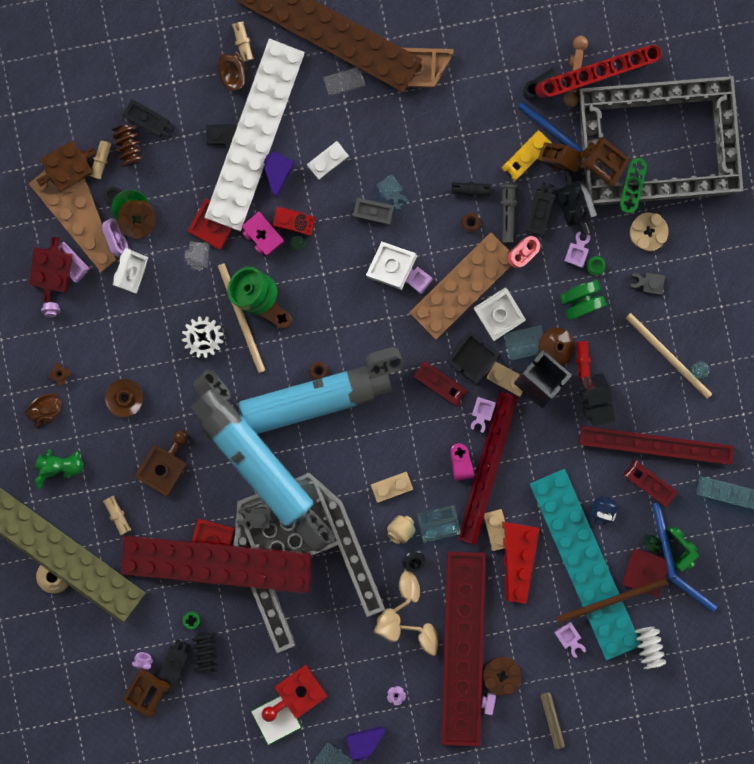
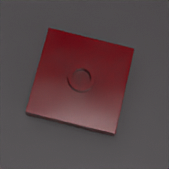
[622,548,668,597]

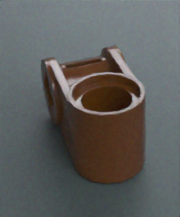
[260,302,292,329]

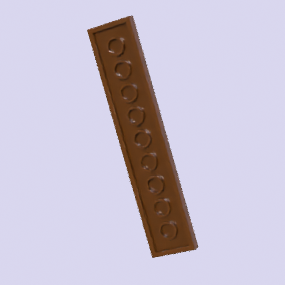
[237,0,422,93]

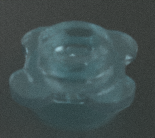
[690,361,710,379]

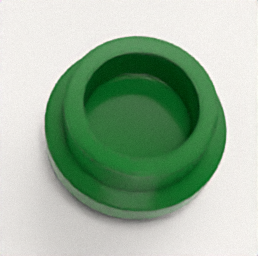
[586,256,606,276]

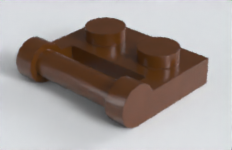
[582,137,630,188]
[122,668,170,718]

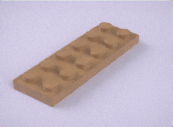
[409,233,518,340]

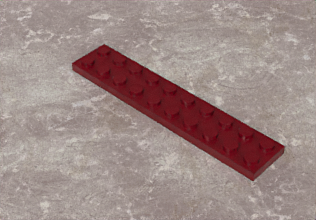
[121,535,311,593]
[441,551,486,746]

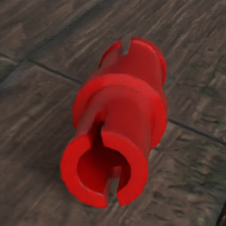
[576,341,591,380]

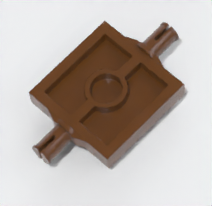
[36,140,97,193]

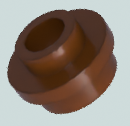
[461,213,481,232]
[309,362,329,380]

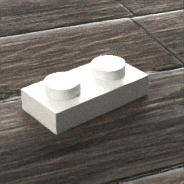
[307,141,349,180]

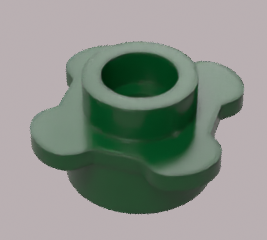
[643,535,662,552]

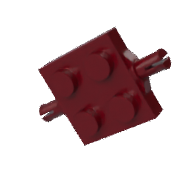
[29,237,73,302]

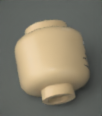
[387,516,415,544]

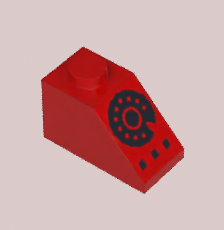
[273,207,315,236]

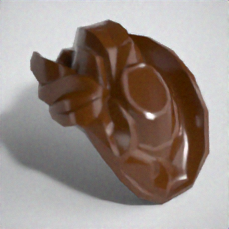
[217,51,246,91]
[25,393,62,427]

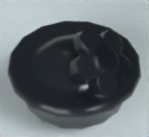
[402,550,425,572]

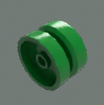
[227,267,278,315]
[558,280,607,321]

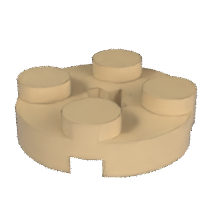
[629,213,668,251]

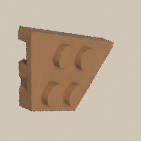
[403,48,454,88]

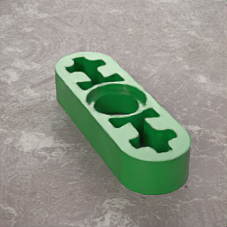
[619,158,647,214]

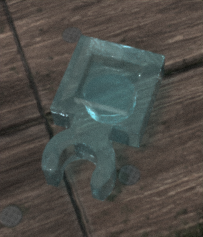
[377,174,408,210]

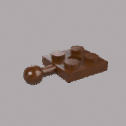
[134,430,189,497]

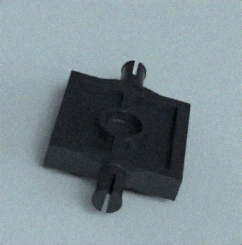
[556,171,597,235]

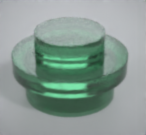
[287,235,307,250]

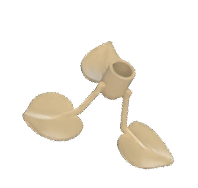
[375,569,438,656]

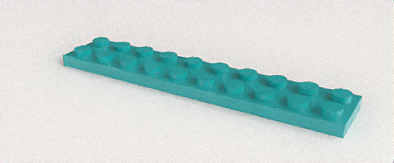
[529,469,641,661]

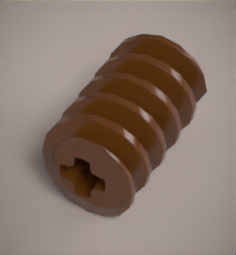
[111,125,144,167]

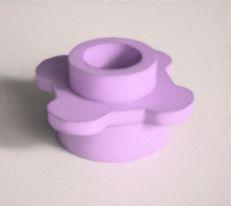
[132,652,153,669]

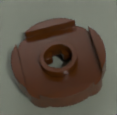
[117,200,156,239]
[483,656,521,696]

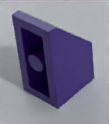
[264,151,294,197]
[347,726,385,762]

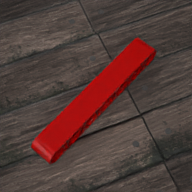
[536,45,661,99]

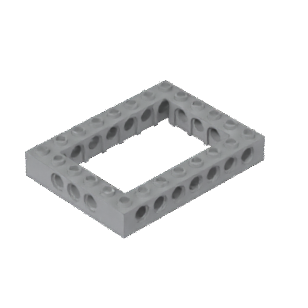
[578,76,743,206]

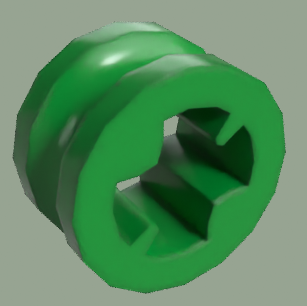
[183,611,200,629]

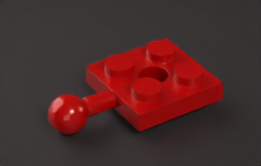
[261,665,328,722]

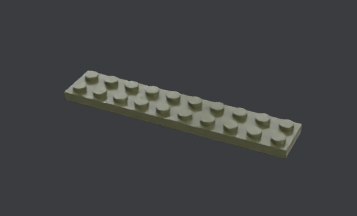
[0,488,146,624]

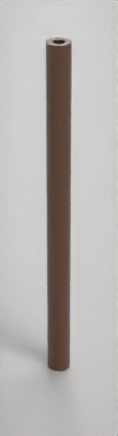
[556,578,668,624]

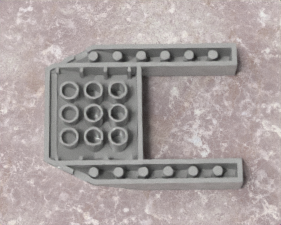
[234,473,385,653]

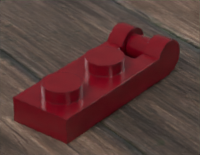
[413,361,468,407]
[623,460,677,507]

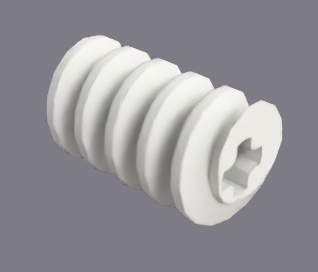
[635,627,666,669]

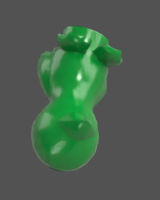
[34,449,84,490]

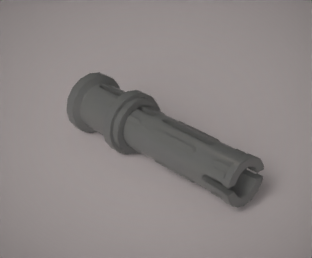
[500,184,518,243]

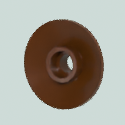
[538,327,574,365]
[105,379,144,417]

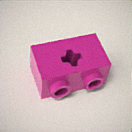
[242,212,285,257]

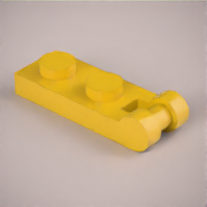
[501,130,552,181]

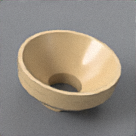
[36,565,69,593]

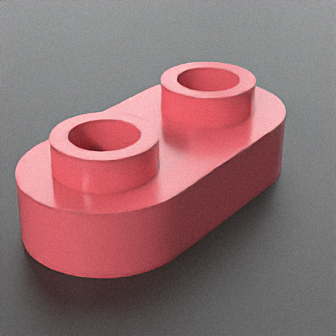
[508,236,540,268]

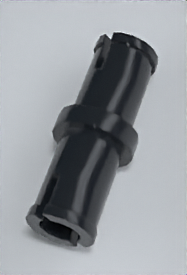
[451,181,491,197]

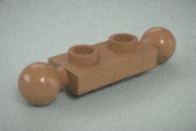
[564,36,588,107]

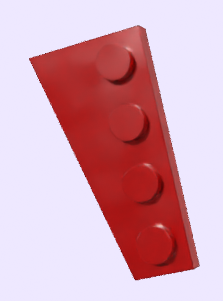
[502,522,540,604]

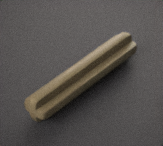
[541,692,565,749]

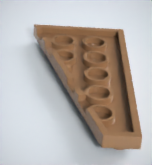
[29,171,117,272]

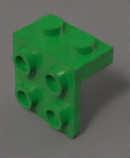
[666,526,699,572]

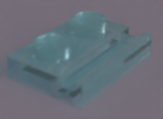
[504,325,543,361]

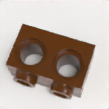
[538,142,582,172]

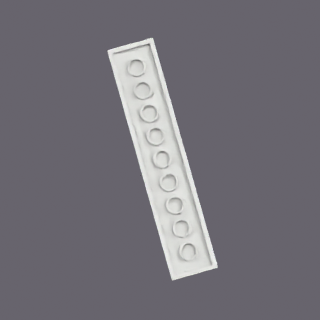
[204,39,305,231]

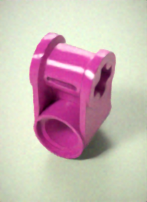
[450,443,474,481]

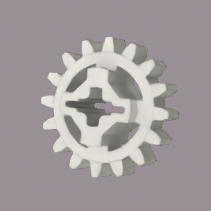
[182,317,224,358]

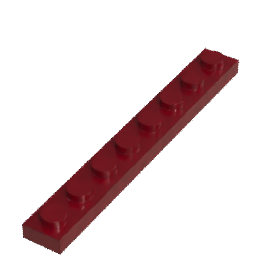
[457,392,518,545]
[579,426,734,465]

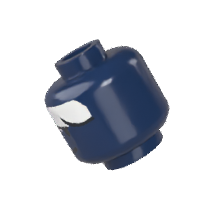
[590,496,618,525]

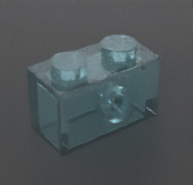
[417,505,461,543]

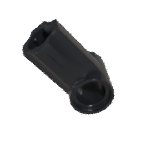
[523,68,558,101]

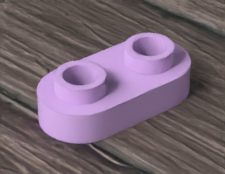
[102,218,129,257]

